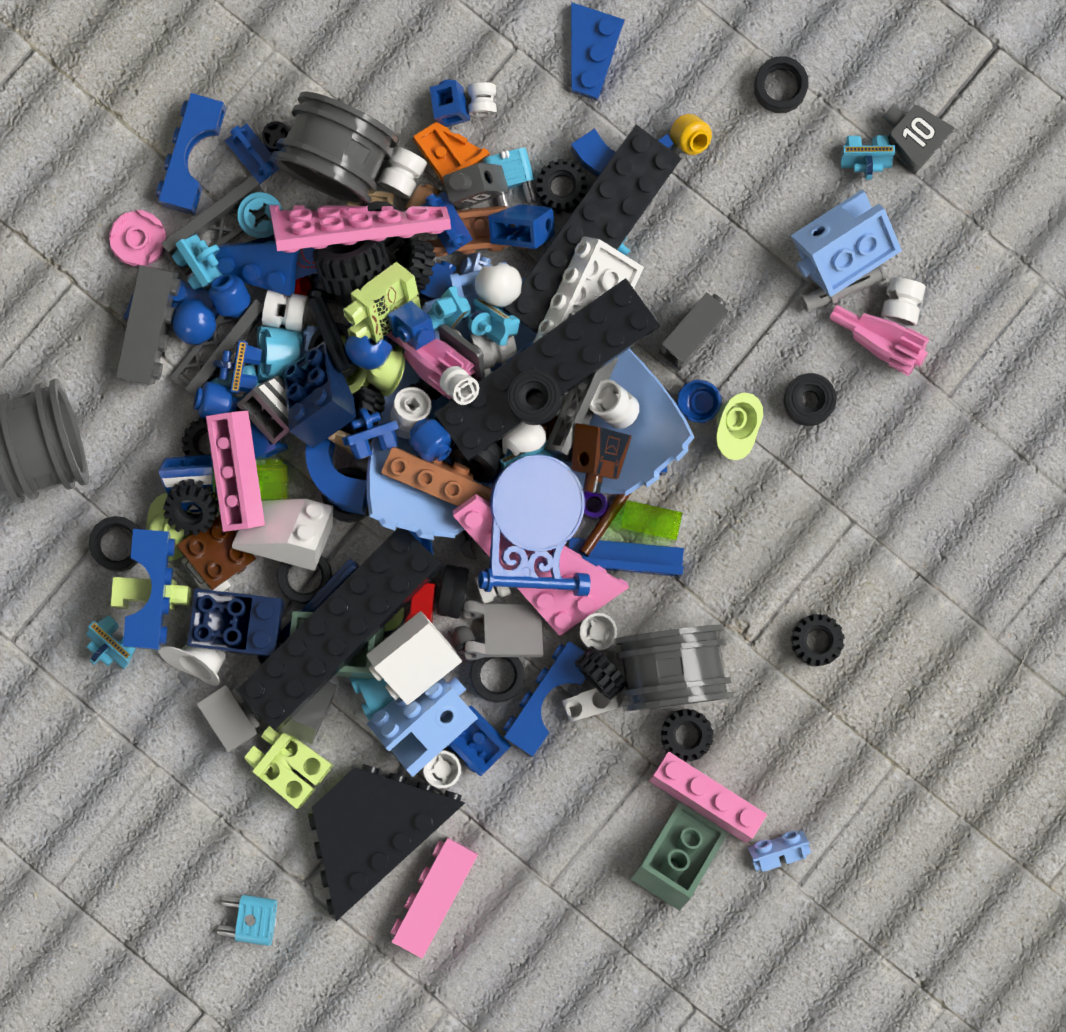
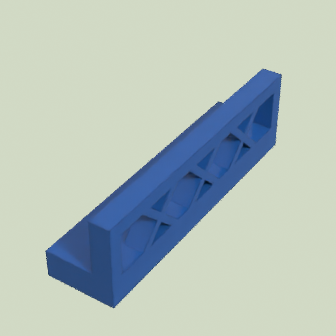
[569,538,684,577]

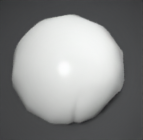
[475,262,522,307]
[502,423,546,456]

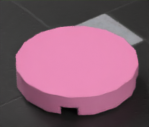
[109,210,166,267]

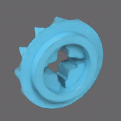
[237,192,282,238]

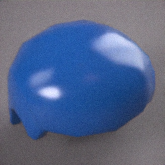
[172,299,216,345]
[345,336,392,370]
[677,379,722,423]

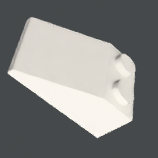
[232,499,333,571]

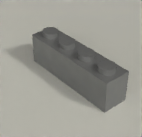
[116,265,181,385]

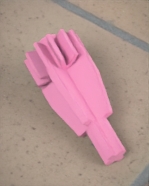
[830,305,929,376]
[387,331,475,399]

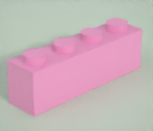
[206,411,265,532]
[649,752,767,843]
[390,837,478,959]

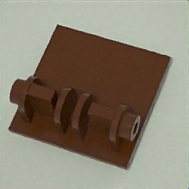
[176,515,256,590]

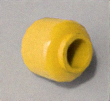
[670,113,712,155]

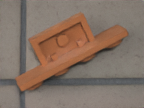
[425,206,527,257]
[381,447,492,506]

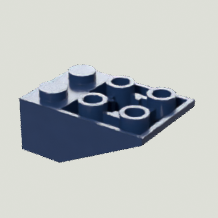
[283,342,356,448]
[187,588,285,658]

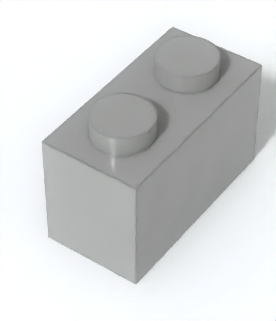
[197,685,261,753]

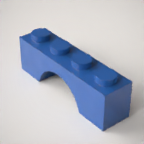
[156,93,227,216]
[123,529,175,650]
[503,641,586,757]

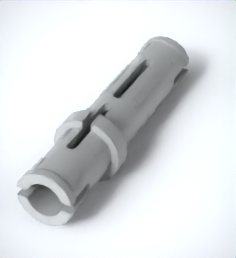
[801,265,886,313]

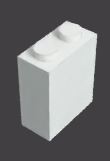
[366,611,462,706]

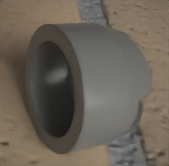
[452,626,476,650]

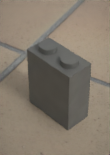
[659,292,729,371]

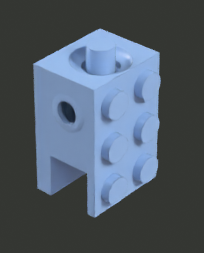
[791,189,902,297]
[366,677,478,777]

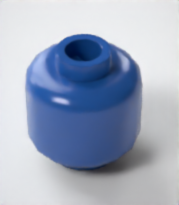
[209,274,251,318]
[193,382,238,419]
[409,419,453,462]

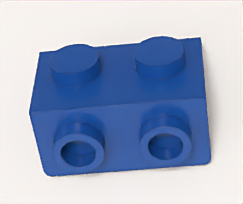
[447,705,511,776]

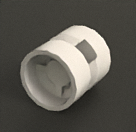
[377,146,427,199]
[880,277,926,326]
[262,290,309,333]
[470,334,517,369]
[589,379,639,429]
[388,387,431,439]
[579,613,617,652]
[423,751,462,788]

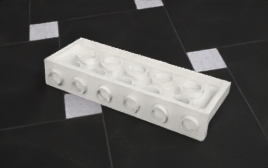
[533,236,644,416]

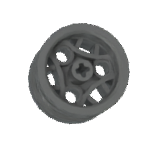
[270,91,399,206]
[0,378,89,504]
[614,624,733,712]

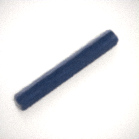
[280,559,359,644]

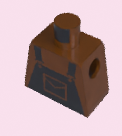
[571,423,632,494]

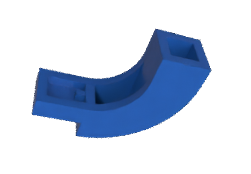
[571,128,674,177]
[306,438,368,515]

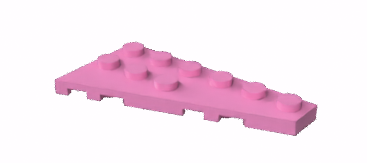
[269,205,451,253]
[453,494,629,636]

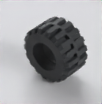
[313,240,390,295]

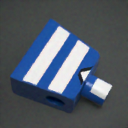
[159,455,218,514]

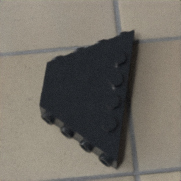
[308,764,466,921]

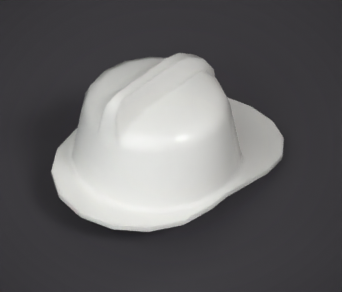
[159,645,226,686]

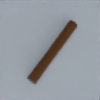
[579,493,631,557]

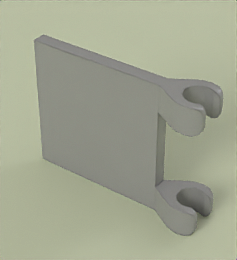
[463,601,543,660]

